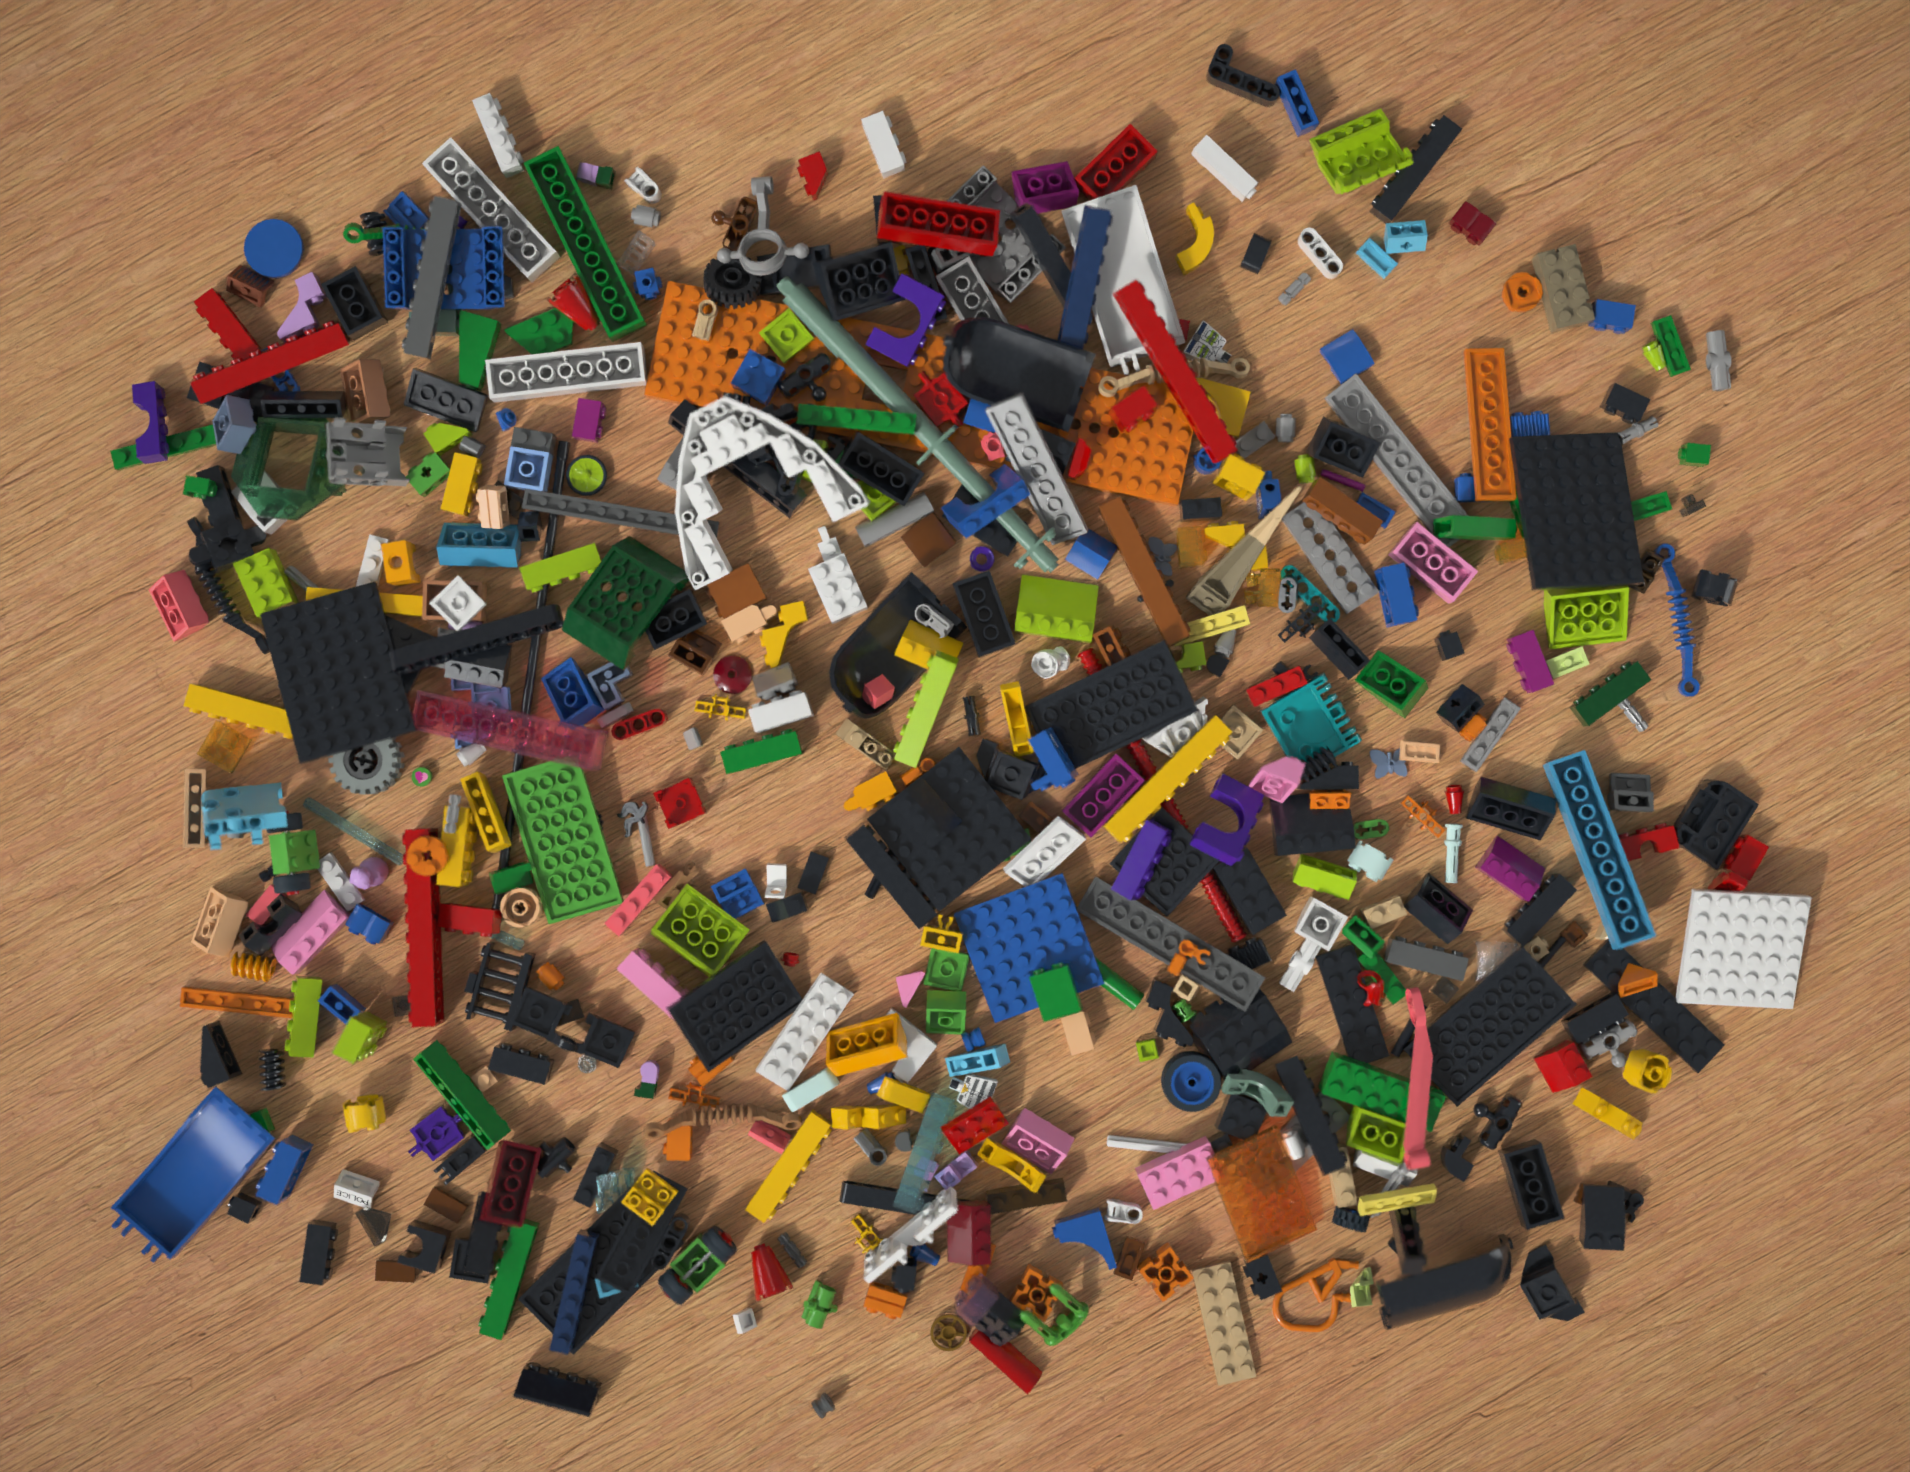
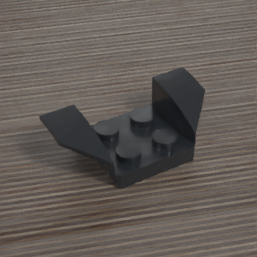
[976,738,1047,800]
[1520,1244,1585,1321]

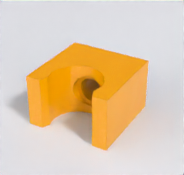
[381,540,421,586]

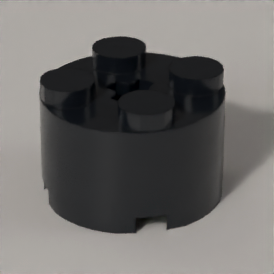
[1691,569,1738,606]

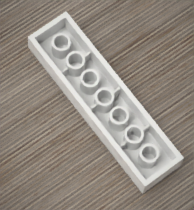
[422,137,560,283]
[485,342,648,403]

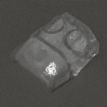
[1475,941,1519,981]

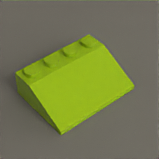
[1014,574,1099,643]
[1544,585,1629,649]
[650,884,749,978]

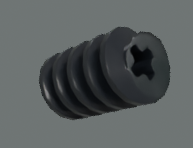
[360,212,387,256]
[1299,746,1337,783]
[258,1049,286,1091]

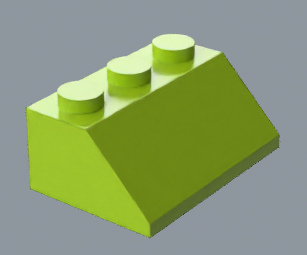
[1346,1105,1406,1164]

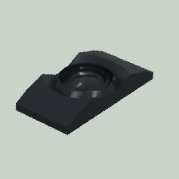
[757,244,831,295]

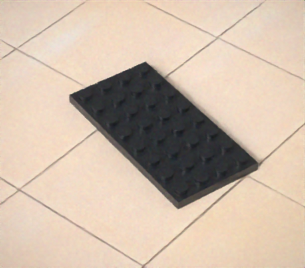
[1024,640,1199,769]
[1404,945,1577,1107]
[518,1187,685,1355]

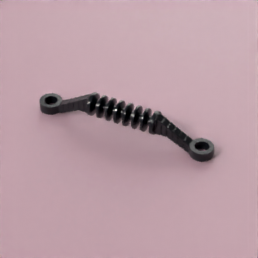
[187,517,270,655]

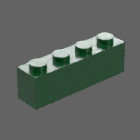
[1570,661,1651,727]

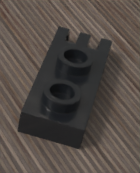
[433,1136,487,1185]

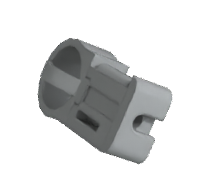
[915,603,954,638]

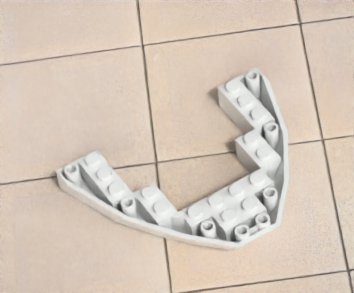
[675,397,871,590]

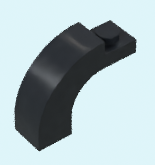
[747,403,798,465]

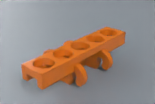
[1400,795,1445,838]
[668,1082,720,1110]

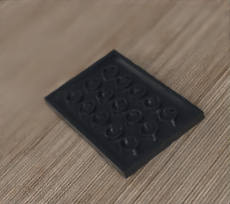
[666,940,802,1072]

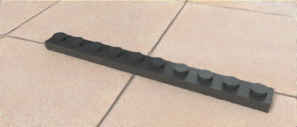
[522,489,719,538]

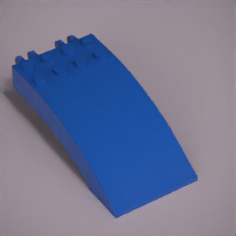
[111,1087,275,1263]

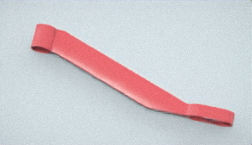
[1403,987,1433,1170]

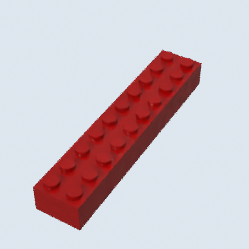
[402,828,445,1028]

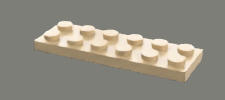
[1191,1260,1257,1386]

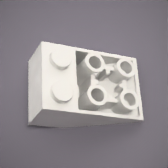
[232,466,300,535]

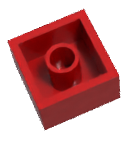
[1109,386,1157,433]

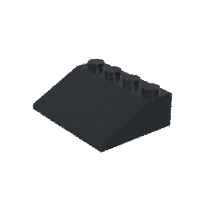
[812,242,905,321]
[1269,790,1356,856]

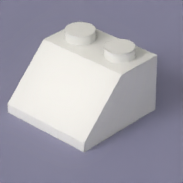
[1294,896,1348,951]

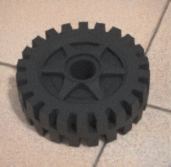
[703,257,762,309]

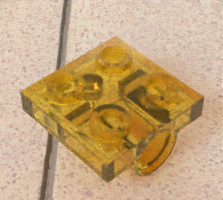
[197,720,252,774]

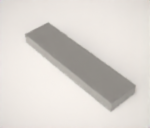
[1460,697,1521,772]

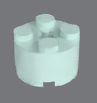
[1347,840,1393,882]

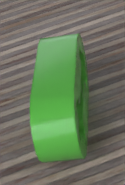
[1353,819,1389,839]

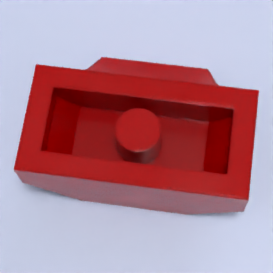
[1067,438,1092,480]

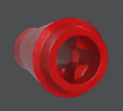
[1444,785,1464,814]

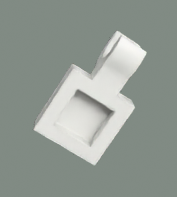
[818,526,842,562]

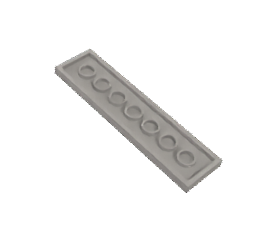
[985,393,1088,545]

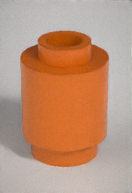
[1459,713,1487,742]
[536,962,565,991]

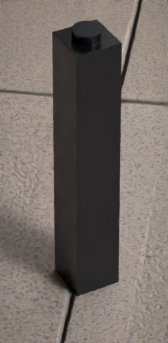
[1010,203,1071,308]

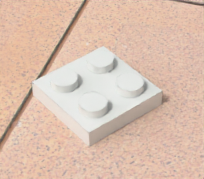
[430,576,487,631]

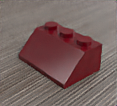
[947,1200,991,1266]

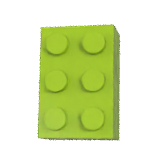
[233,548,299,618]
[332,1011,387,1064]

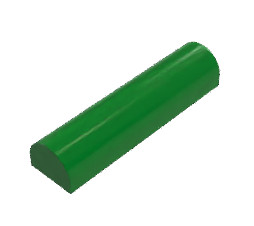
[1095,957,1144,1010]

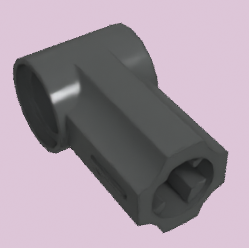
[853,1128,888,1166]

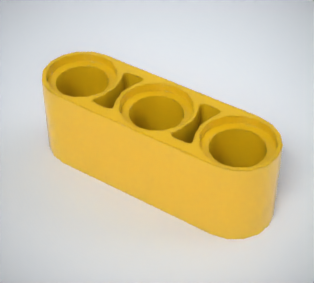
[877,1076,931,1113]

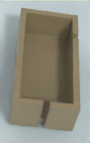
[1532,244,1595,333]

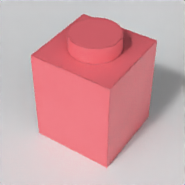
[862,674,895,709]

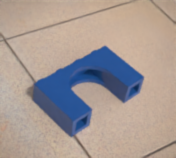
[941,464,1031,538]

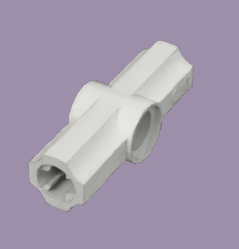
[1279,939,1321,992]

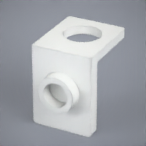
[765,863,787,899]

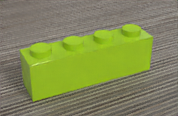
[519,543,601,593]
[285,976,322,1058]

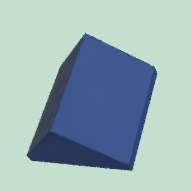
[1065,528,1117,580]

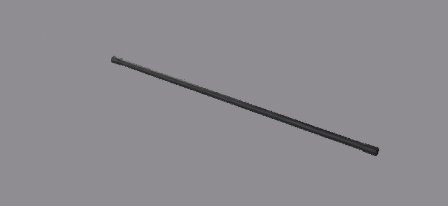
[491,441,570,921]

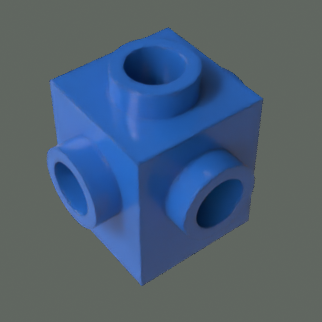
[633,268,663,300]

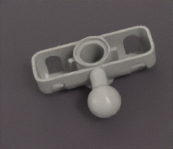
[1578,1019,1637,1068]

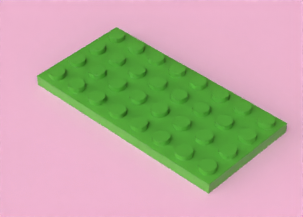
[502,753,624,924]

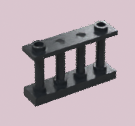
[465,942,536,1031]

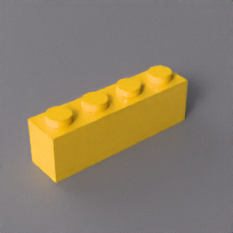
[460,771,512,853]

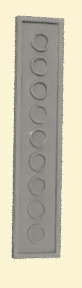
[1324,374,1468,547]

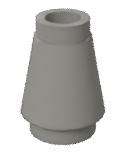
[1214,630,1237,658]

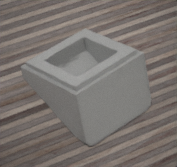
[683,727,703,750]

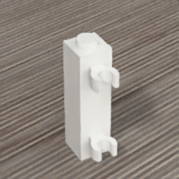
[1191,135,1258,202]

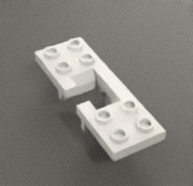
[864,1186,957,1284]

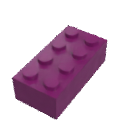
[1061,754,1145,838]

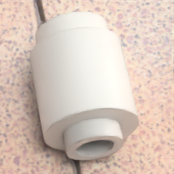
[1279,1129,1306,1160]

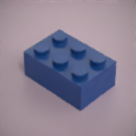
[1374,563,1419,628]
[256,1135,314,1205]

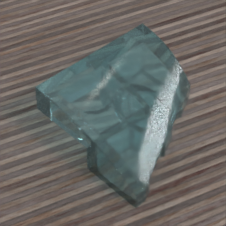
[595,1167,635,1214]

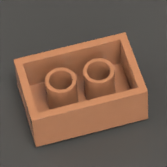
[422,580,487,622]

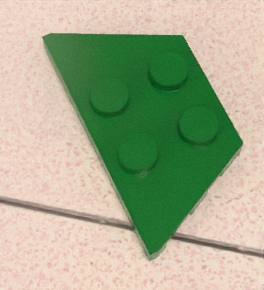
[505,308,574,355]

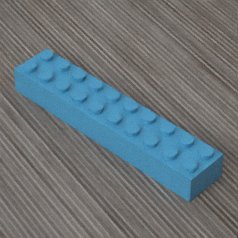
[1543,750,1656,950]

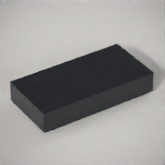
[798,851,829,895]

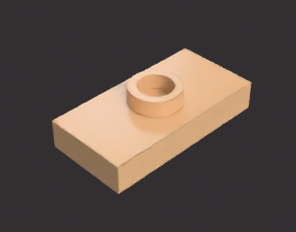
[1399,741,1440,763]

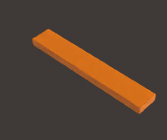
[179,987,294,1018]

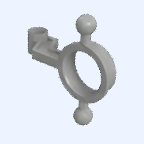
[717,176,809,276]

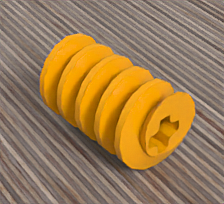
[231,951,277,982]

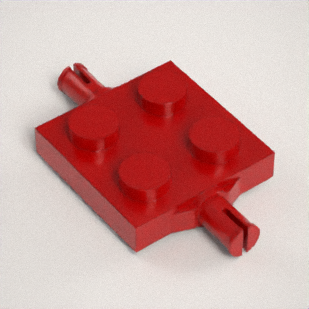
[913,371,968,428]

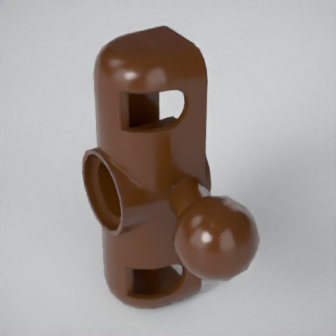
[711,197,758,251]

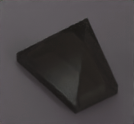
[355,1207,391,1247]

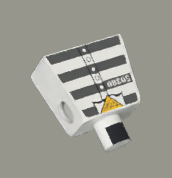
[949,1074,998,1109]

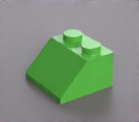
[926,990,966,1034]

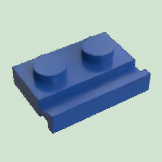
[383,191,430,229]

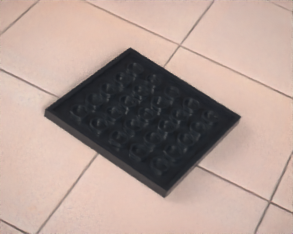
[867,747,1032,911]

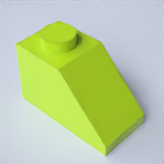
[423,423,473,456]

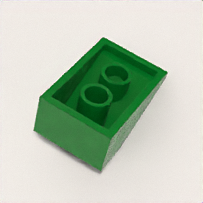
[1355,650,1429,718]

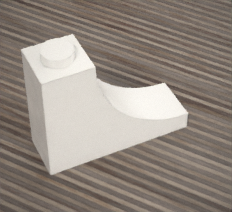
[887,1008,937,1083]

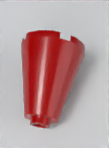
[547,275,600,331]
[751,1243,794,1301]

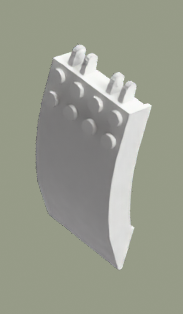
[1061,185,1185,375]

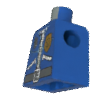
[1256,471,1282,520]

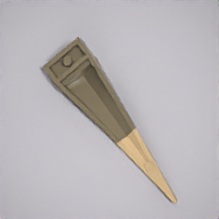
[1186,485,1301,616]

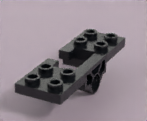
[510,986,635,1068]

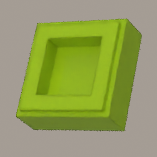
[1135,1038,1159,1062]

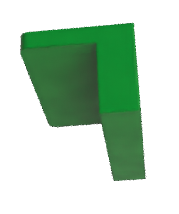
[489,861,533,895]

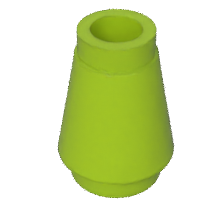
[1642,340,1667,371]

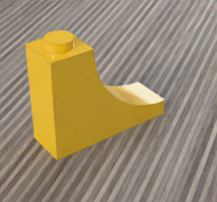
[1196,378,1251,440]

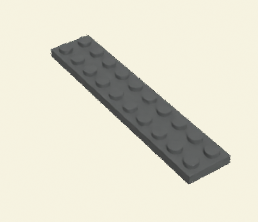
[1077,876,1265,1011]

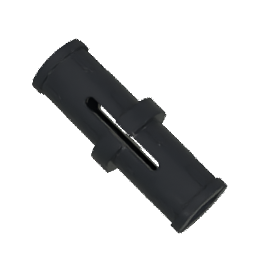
[963,696,981,736]

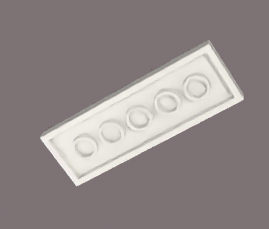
[755,973,854,1091]

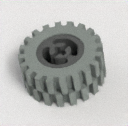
[329,737,405,794]

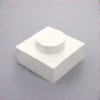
[733,1308,757,1334]

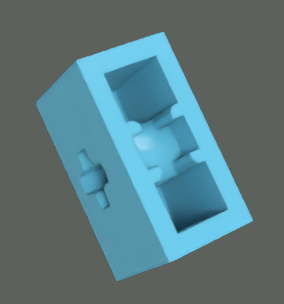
[1384,220,1428,254]

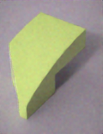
[1350,1267,1374,1307]

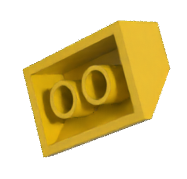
[894,620,963,670]

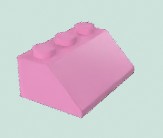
[1248,757,1305,803]
[1001,1108,1075,1174]

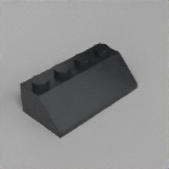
[838,430,925,506]
[1466,777,1556,841]
[513,1362,602,1417]

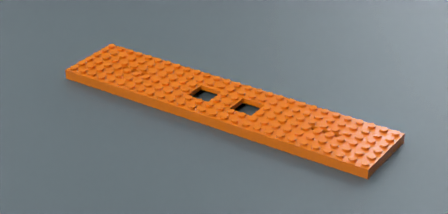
[644,281,1193,507]

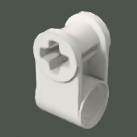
[624,166,661,204]
[1104,1199,1143,1224]

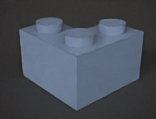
[587,662,633,710]

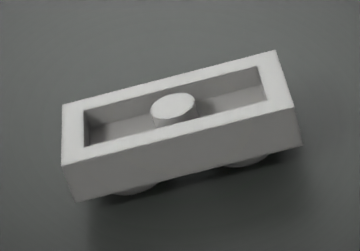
[1236,421,1275,459]

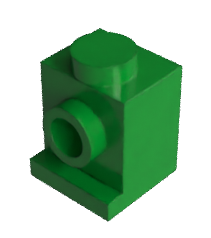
[183,475,217,499]

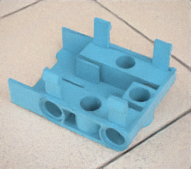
[201,782,287,850]

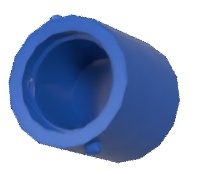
[1194,448,1221,475]

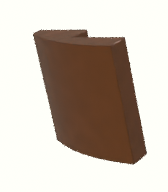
[901,512,957,568]

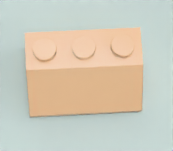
[191,887,248,958]

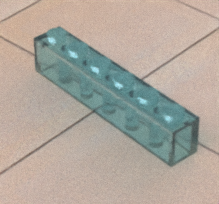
[893,1092,957,1214]

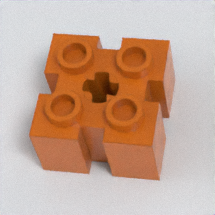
[1137,1242,1194,1302]
[1010,1263,1064,1322]

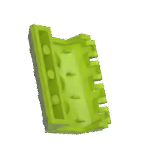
[1310,108,1414,194]

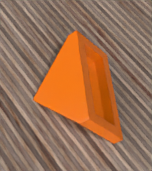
[1618,963,1657,998]

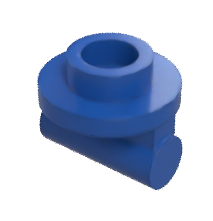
[495,408,517,432]

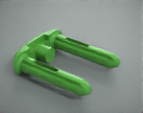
[1020,1283,1089,1346]

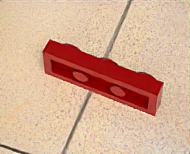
[1246,665,1308,707]

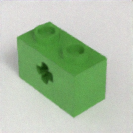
[405,452,450,497]

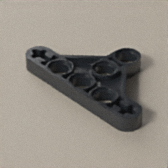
[771,404,817,498]

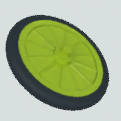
[566,455,607,496]

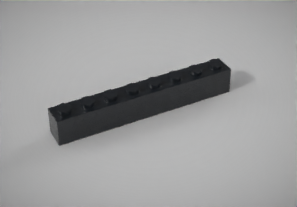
[668,399,807,519]

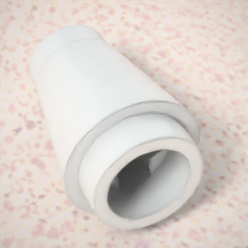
[456,741,487,767]

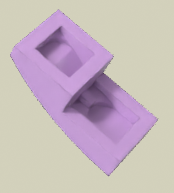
[934,1150,979,1190]

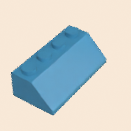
[436,523,521,568]

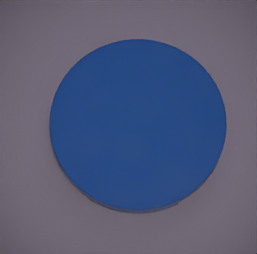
[244,219,304,278]

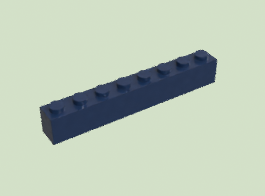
[1057,205,1113,349]

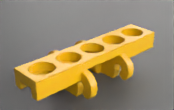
[694,693,746,721]
[851,1214,883,1253]

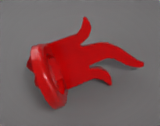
[1357,970,1386,1006]

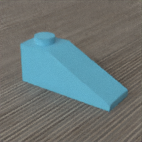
[945,1043,1010,1077]

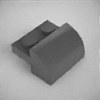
[1607,773,1654,812]

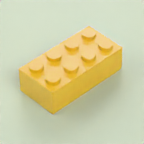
[436,806,477,887]

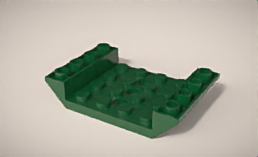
[562,536,689,671]

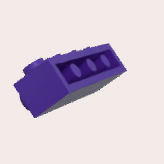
[1111,820,1172,901]

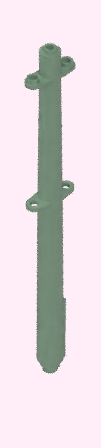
[777,276,1059,573]

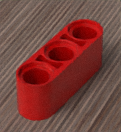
[611,709,668,741]

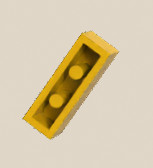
[441,452,483,517]

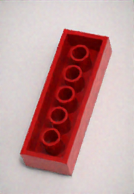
[877,191,1000,257]

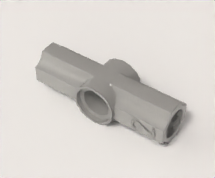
[1706,330,1731,391]

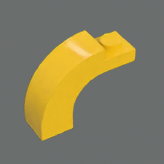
[1175,203,1214,276]
[977,1138,1046,1193]

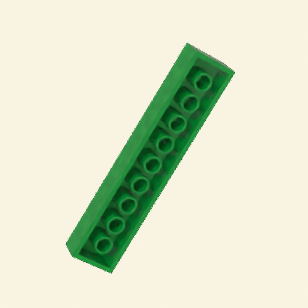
[524,146,647,342]

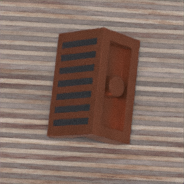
[226,265,275,307]

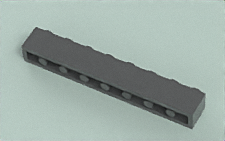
[402,196,462,359]

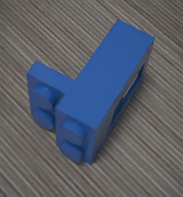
[1028,727,1079,791]

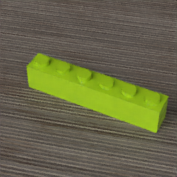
[893,650,959,768]

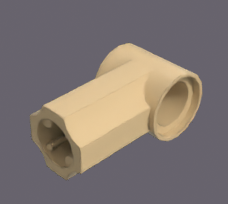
[692,300,718,341]

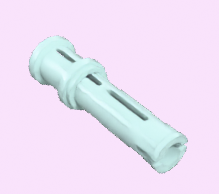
[1444,823,1463,883]

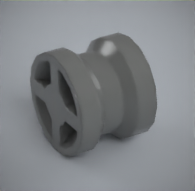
[811,1393,835,1419]

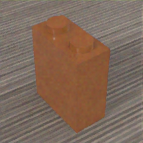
[706,563,767,619]

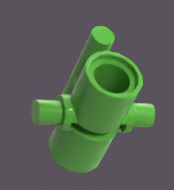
[801,1280,838,1329]

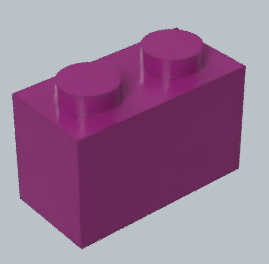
[572,398,607,443]

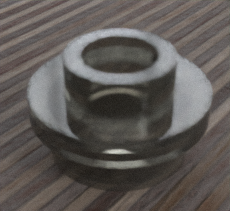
[578,1054,597,1073]

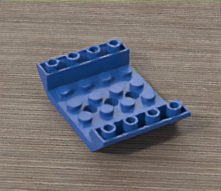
[383,227,505,310]

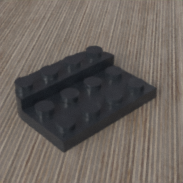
[1674,779,1759,870]

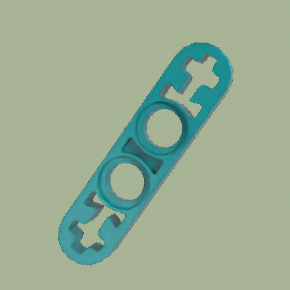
[1279,565,1340,623]

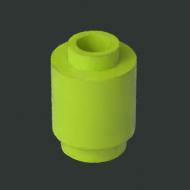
[1294,454,1316,484]

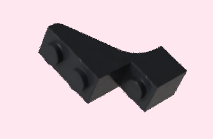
[1145,979,1194,1048]

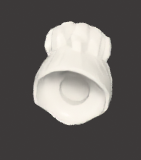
[1031,646,1070,679]

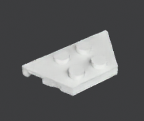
[1143,697,1208,757]

